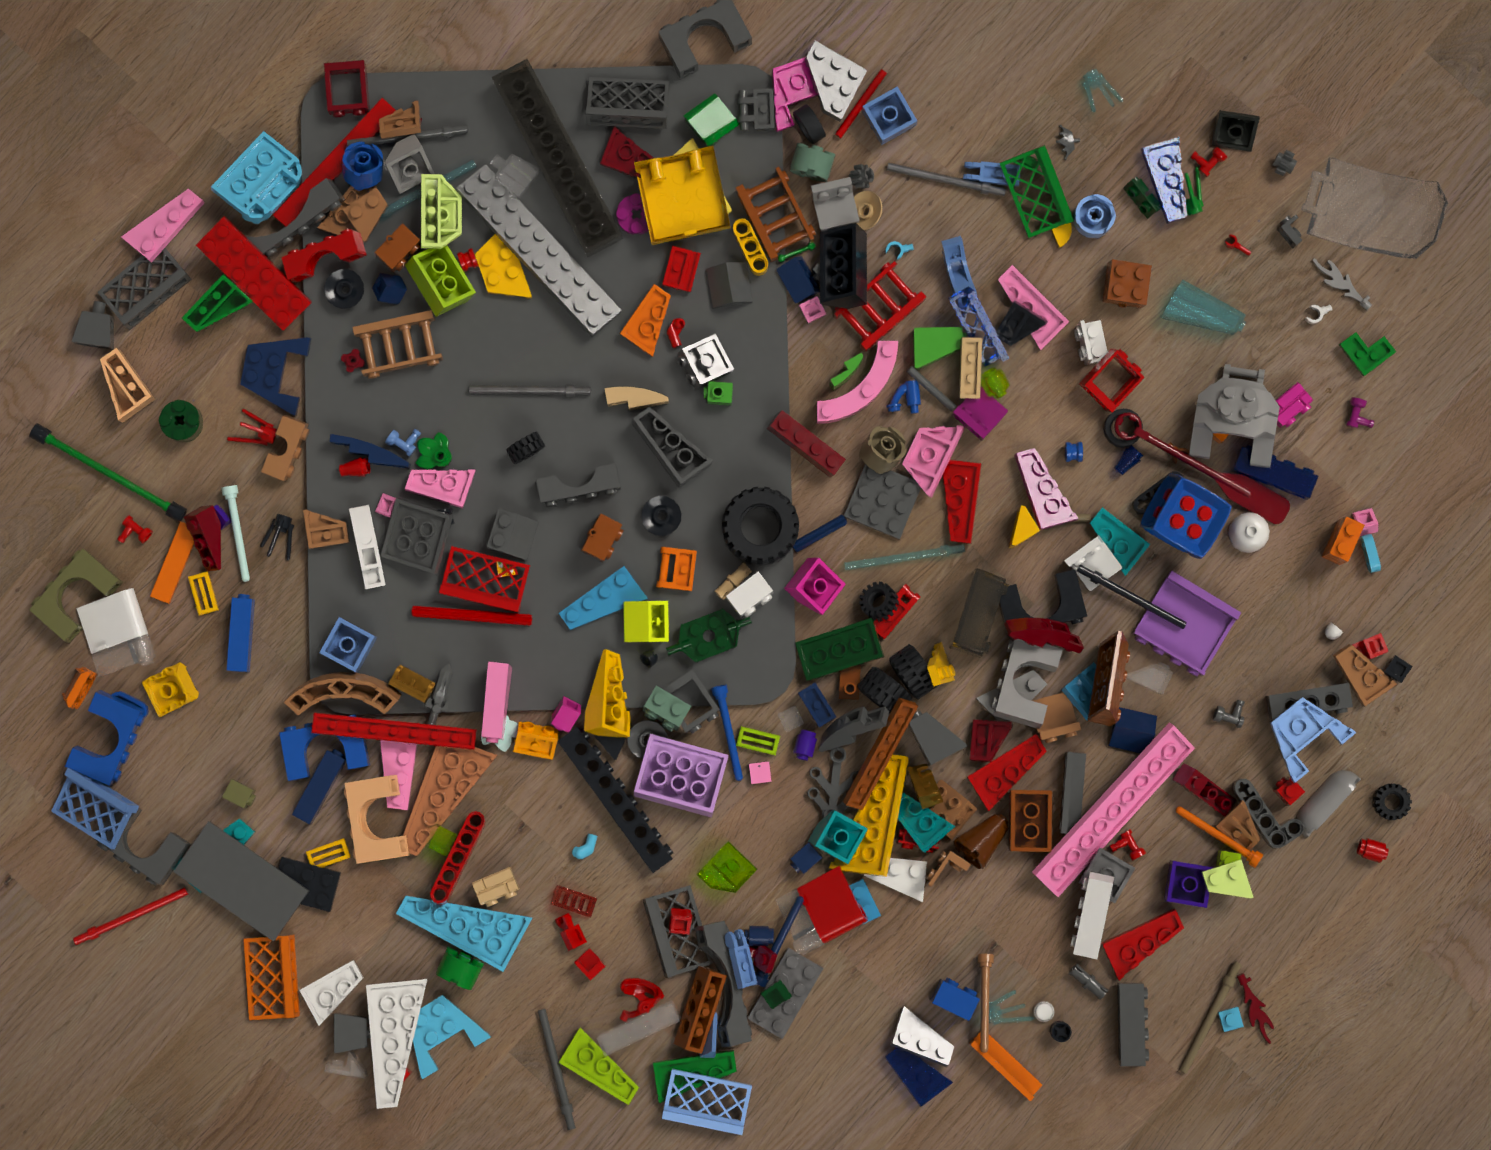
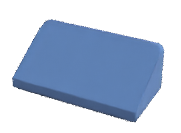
[700,1012,718,1058]

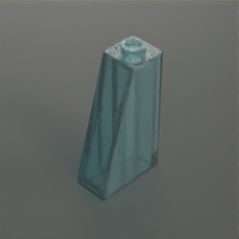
[1161,279,1246,335]

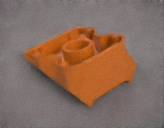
[61,667,97,709]

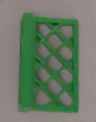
[1000,144,1074,238]

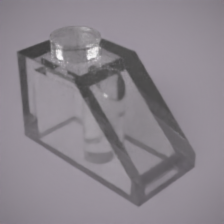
[1126,662,1173,695]

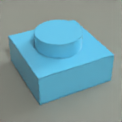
[1218,1006,1244,1032]

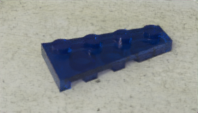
[1141,137,1187,224]

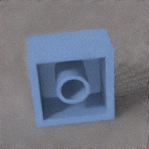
[862,86,917,145]
[319,617,377,673]

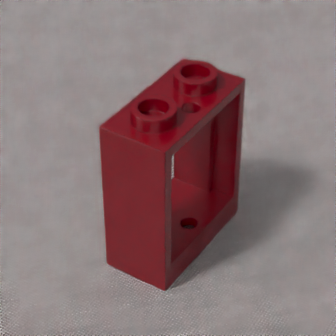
[324,60,370,117]

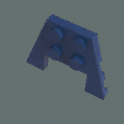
[240,337,312,415]

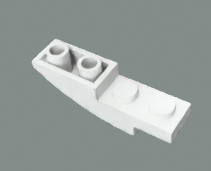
[349,505,385,589]

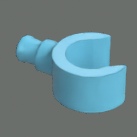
[885,241,914,261]

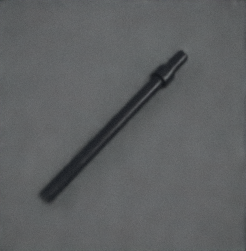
[1077,564,1187,629]

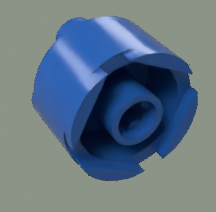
[342,142,383,191]

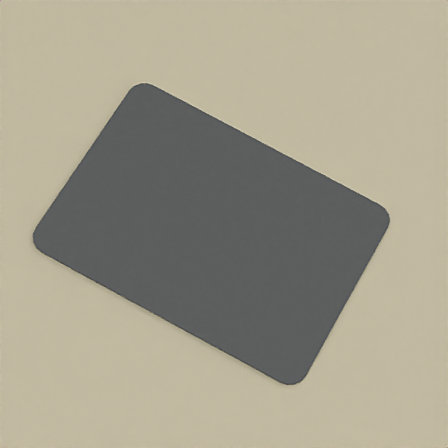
[301,64,796,715]

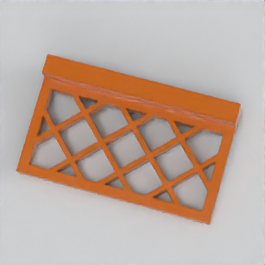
[244,935,300,1020]

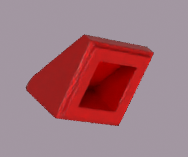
[669,908,692,935]

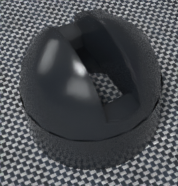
[640,650,658,668]

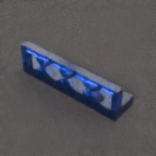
[948,286,1010,367]

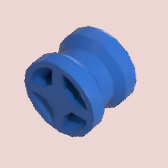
[1065,442,1083,462]

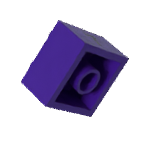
[1164,860,1213,908]

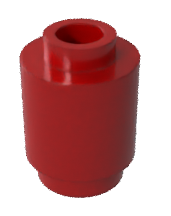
[1357,838,1389,863]

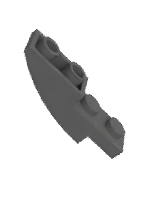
[819,706,889,752]

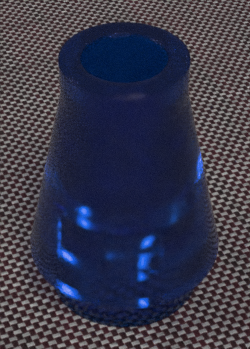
[1114,445,1143,475]

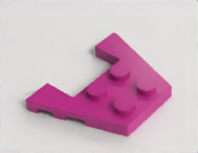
[772,57,818,132]

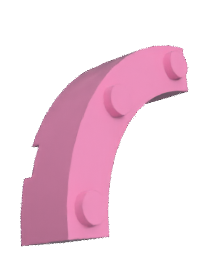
[817,341,898,424]

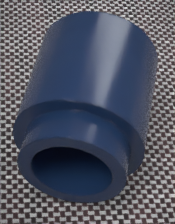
[745,926,774,947]

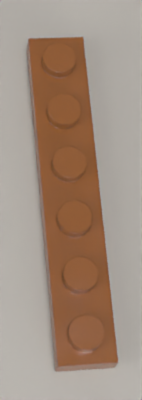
[843,698,918,810]

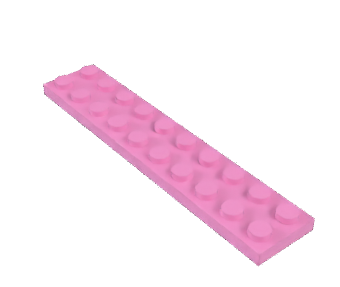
[1032,722,1195,897]

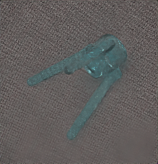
[1083,68,1123,112]
[989,990,1035,1025]

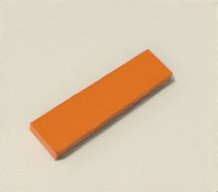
[150,521,194,604]

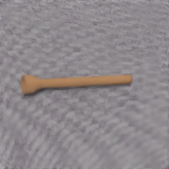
[977,954,994,1053]

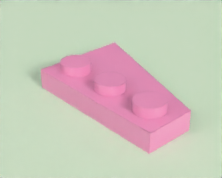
[405,469,476,509]

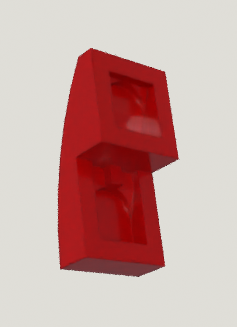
[1340,633,1389,659]

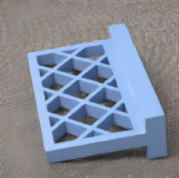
[662,1069,752,1135]

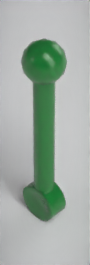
[778,242,816,262]

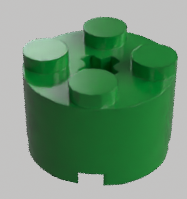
[436,947,484,990]

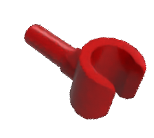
[1225,234,1251,256]

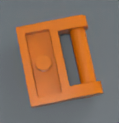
[656,547,697,591]

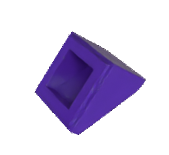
[214,505,231,530]

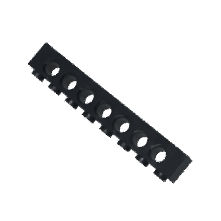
[558,727,673,873]

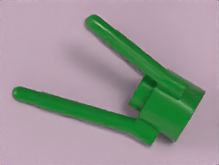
[1169,166,1204,216]

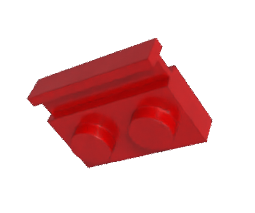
[662,246,701,293]

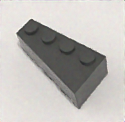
[631,407,713,488]

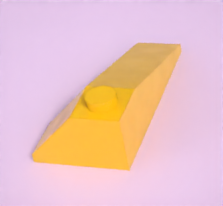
[584,649,631,738]

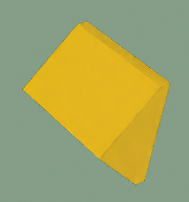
[1009,505,1040,549]

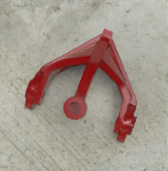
[620,978,664,1022]

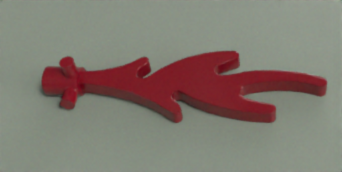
[1237,973,1274,1044]

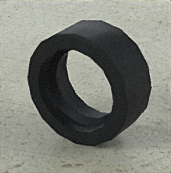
[793,104,826,144]
[1103,408,1143,448]

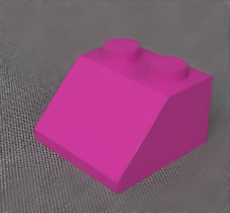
[784,557,846,615]

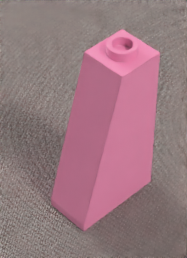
[481,662,512,743]

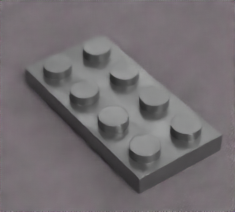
[747,948,824,1039]

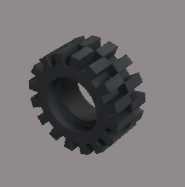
[506,432,545,464]
[859,581,899,621]
[1373,784,1412,820]

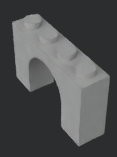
[991,639,1063,729]

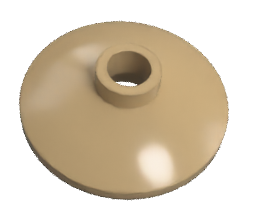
[854,191,882,230]

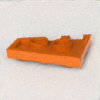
[619,284,671,357]

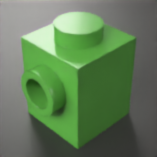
[704,381,733,405]

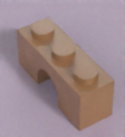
[261,415,310,481]

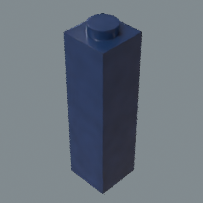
[292,749,346,824]

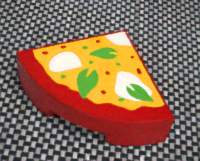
[496,557,519,578]

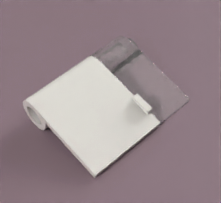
[76,588,156,677]

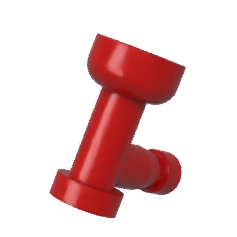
[1190,147,1228,177]
[117,515,153,544]
[1110,829,1146,861]

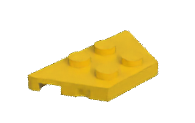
[475,234,532,299]

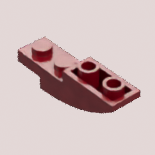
[1004,618,1084,654]

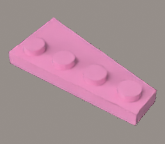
[121,189,204,263]

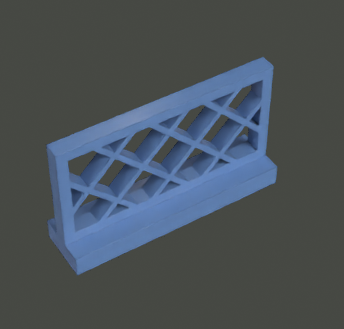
[51,768,139,849]

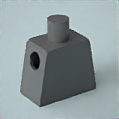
[72,301,114,350]
[334,1013,370,1053]

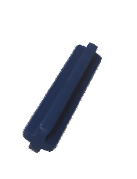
[793,515,847,552]

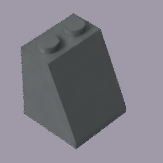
[908,711,967,765]

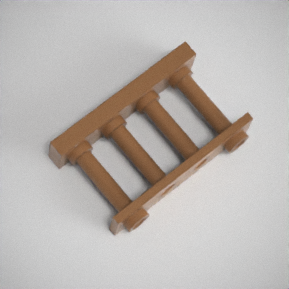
[353,310,443,379]

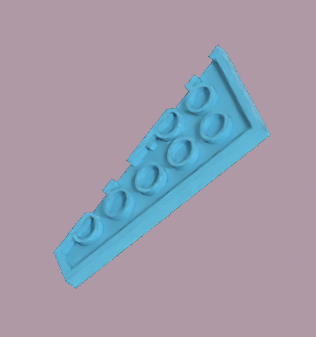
[396,895,533,972]

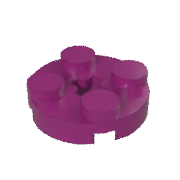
[616,193,648,235]

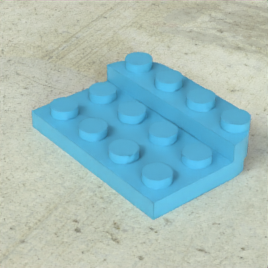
[211,131,302,224]

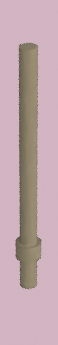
[1180,961,1242,1074]

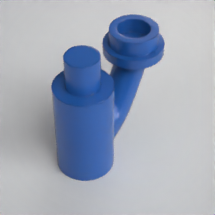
[886,380,921,414]

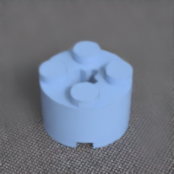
[1073,194,1116,238]

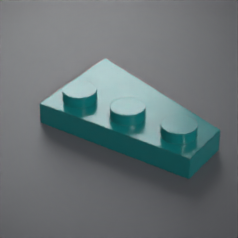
[898,793,956,852]

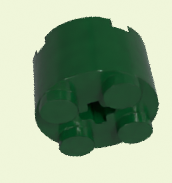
[159,400,203,442]

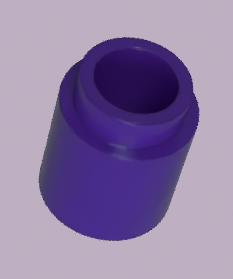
[793,730,817,761]

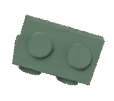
[642,685,691,732]

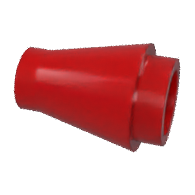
[339,457,371,477]

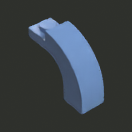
[941,236,979,311]

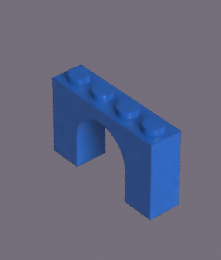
[65,690,145,786]
[279,715,370,781]

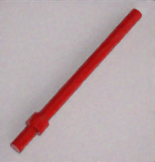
[73,887,189,945]

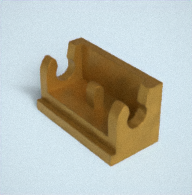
[388,665,436,703]
[907,764,943,809]

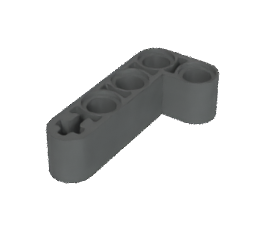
[1232,779,1304,848]

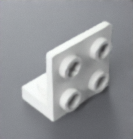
[1074,320,1108,365]
[1064,535,1122,591]

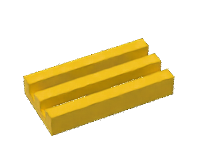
[188,571,219,616]
[306,838,351,867]

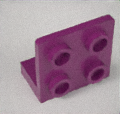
[952,387,1008,441]

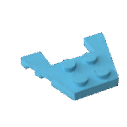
[413,995,491,1079]

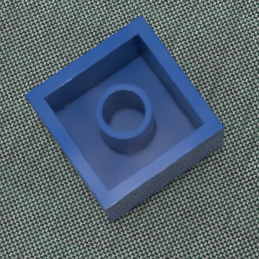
[930,977,980,1021]

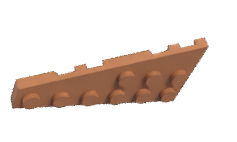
[403,746,498,856]

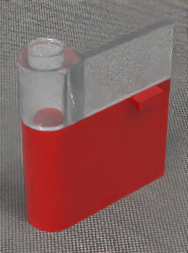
[776,866,868,955]

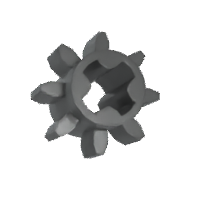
[1272,150,1297,176]
[849,164,874,189]

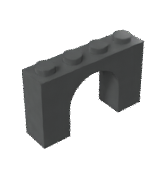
[658,0,752,79]
[93,808,191,886]

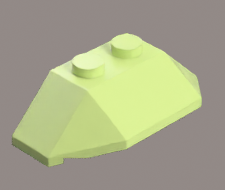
[421,174,462,249]

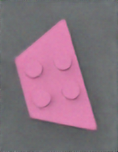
[902,425,965,498]

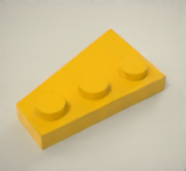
[927,642,956,686]

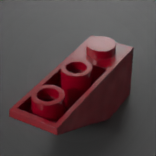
[184,505,221,571]
[1172,763,1236,816]

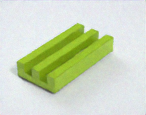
[736,726,780,756]

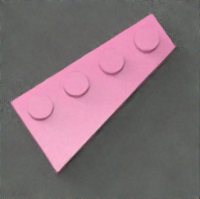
[998,265,1069,350]
[380,740,417,810]

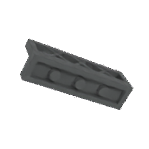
[1059,752,1086,834]

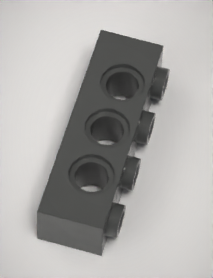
[1266,683,1353,720]

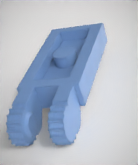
[963,161,1020,187]
[725,929,757,989]

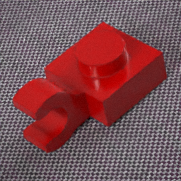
[555,913,587,951]

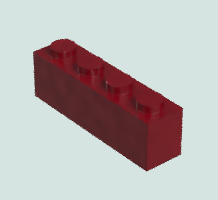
[766,410,846,477]

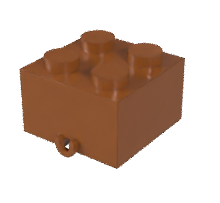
[374,223,421,273]
[1102,259,1152,308]
[581,513,624,562]

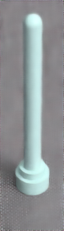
[221,485,250,582]

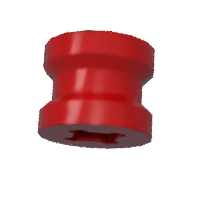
[457,248,479,272]

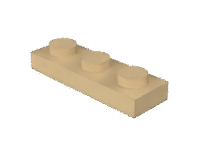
[959,337,982,399]

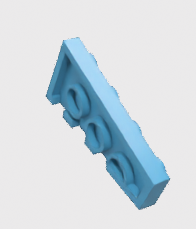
[559,566,648,630]

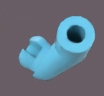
[572,833,598,859]

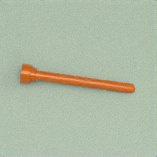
[1176,806,1263,868]

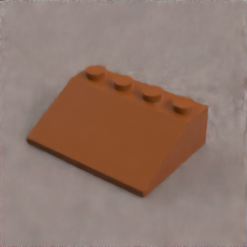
[1087,630,1130,726]

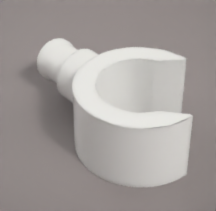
[1305,304,1332,324]

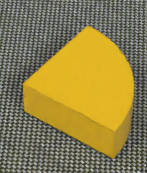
[1051,222,1072,248]

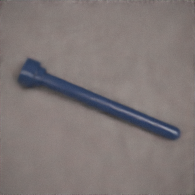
[755,896,804,987]

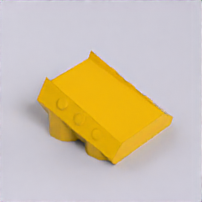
[142,662,199,717]

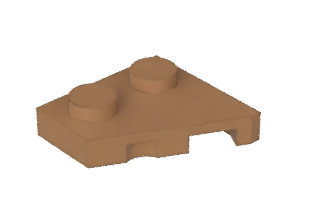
[379,101,421,139]

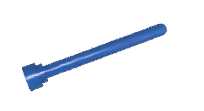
[711,684,743,781]

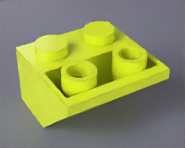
[623,601,669,642]

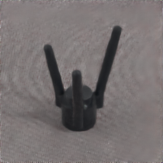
[260,514,294,561]

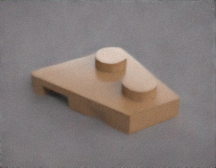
[343,187,389,243]
[303,510,350,549]
[1216,800,1260,850]

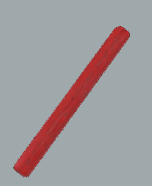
[411,606,532,626]

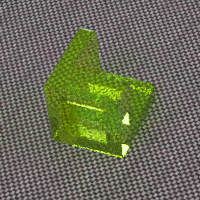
[428,826,458,856]

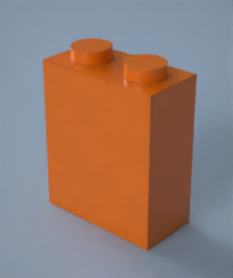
[1321,516,1365,565]

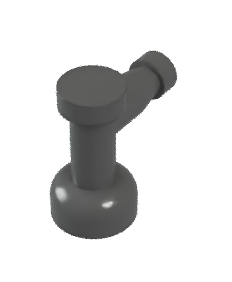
[1213,700,1245,728]

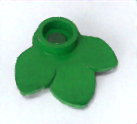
[416,432,452,470]

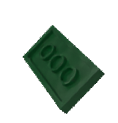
[795,618,884,681]

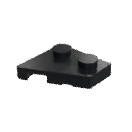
[994,301,1048,346]

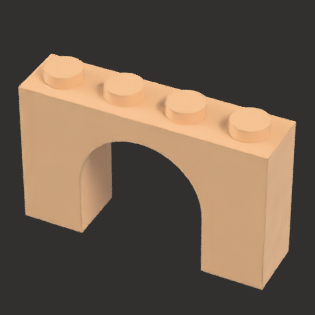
[344,775,409,864]

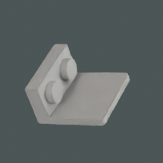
[811,177,859,231]

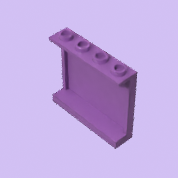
[1132,571,1241,677]

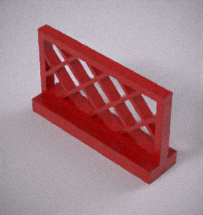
[439,546,530,613]

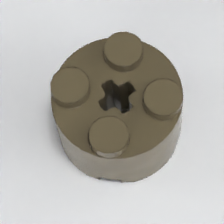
[859,426,907,474]

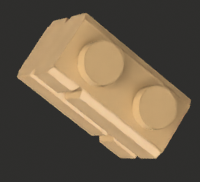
[472,867,520,907]

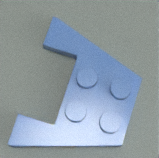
[1270,697,1356,783]

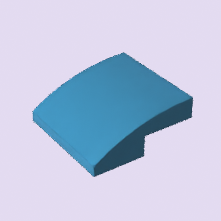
[1061,662,1096,720]

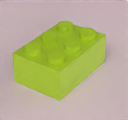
[405,245,476,317]

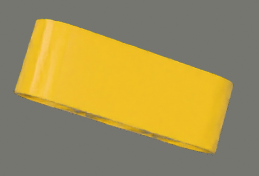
[733,219,768,276]

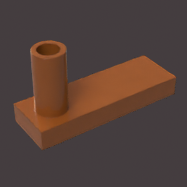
[839,665,861,700]

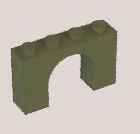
[29,549,123,643]

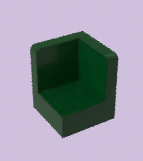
[760,979,792,1009]

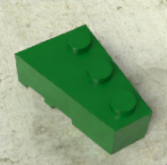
[182,274,254,332]

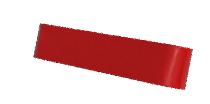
[430,811,486,905]

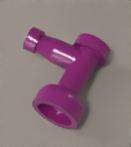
[1346,397,1374,428]

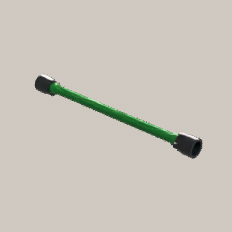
[29,423,187,523]

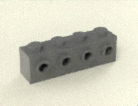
[1117,982,1149,1066]

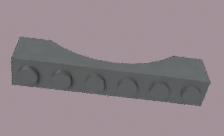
[246,178,345,258]
[694,921,752,1047]

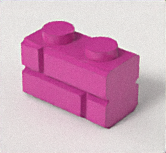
[1276,382,1313,428]

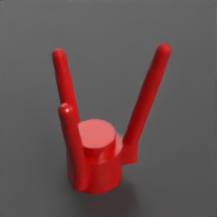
[227,409,277,446]

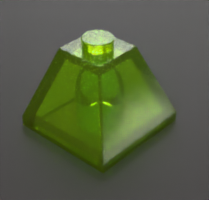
[696,841,757,893]

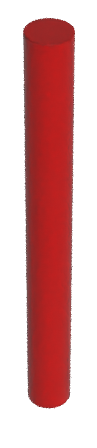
[835,69,887,139]

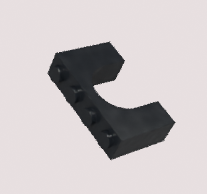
[995,569,1087,640]

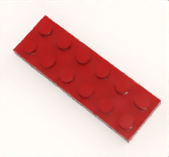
[196,216,312,331]

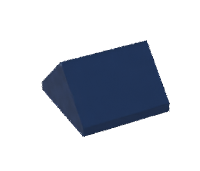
[1108,707,1157,753]

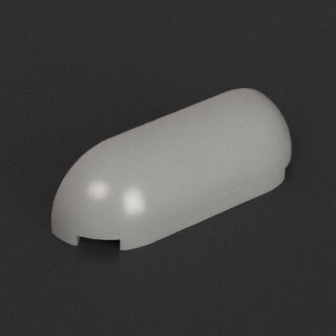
[1297,770,1361,838]

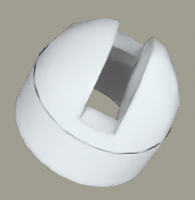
[1325,622,1343,640]

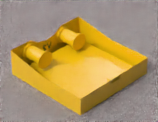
[634,146,731,245]

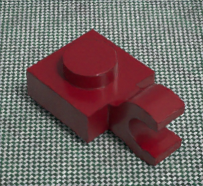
[749,946,778,973]

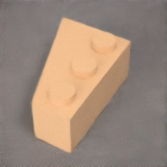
[100,348,156,423]

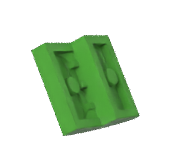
[829,353,863,391]

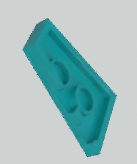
[1090,507,1150,576]

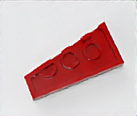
[943,460,982,544]
[967,734,1047,811]
[1101,908,1184,981]

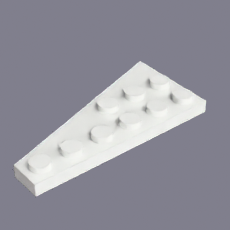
[366,979,427,1109]

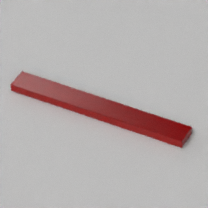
[273,98,396,227]
[311,713,477,750]

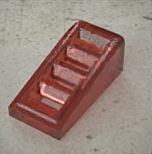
[551,885,597,918]

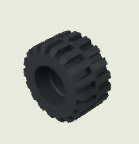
[889,644,937,700]
[857,667,912,715]

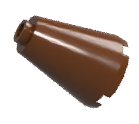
[953,814,1009,869]

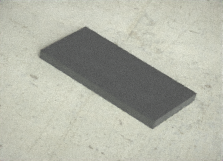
[174,821,310,942]

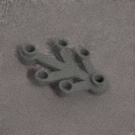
[807,747,858,819]

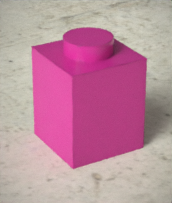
[551,696,581,733]

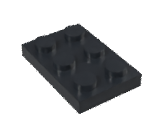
[279,857,341,912]

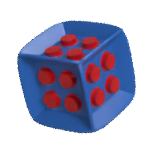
[1140,473,1232,559]

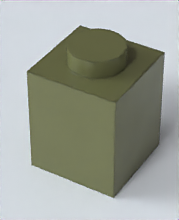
[222,779,256,808]

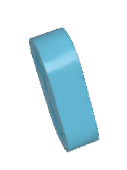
[1360,534,1381,573]

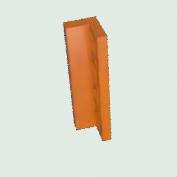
[969,1031,1042,1101]

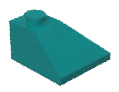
[808,810,868,864]

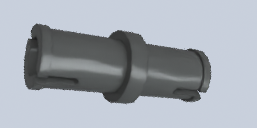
[1069,964,1108,1000]

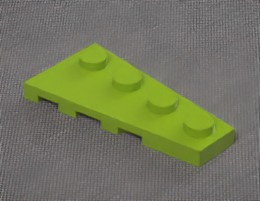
[559,1027,639,1105]

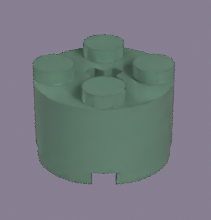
[790,143,835,182]

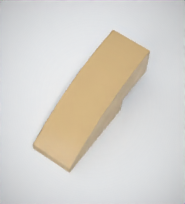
[605,387,669,410]

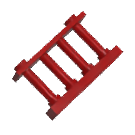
[834,261,926,352]

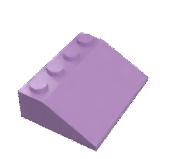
[634,734,729,818]

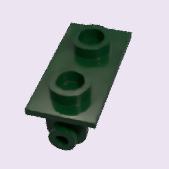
[1123,177,1161,219]

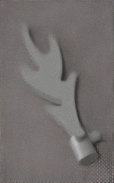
[1312,258,1372,310]

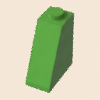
[913,327,966,370]

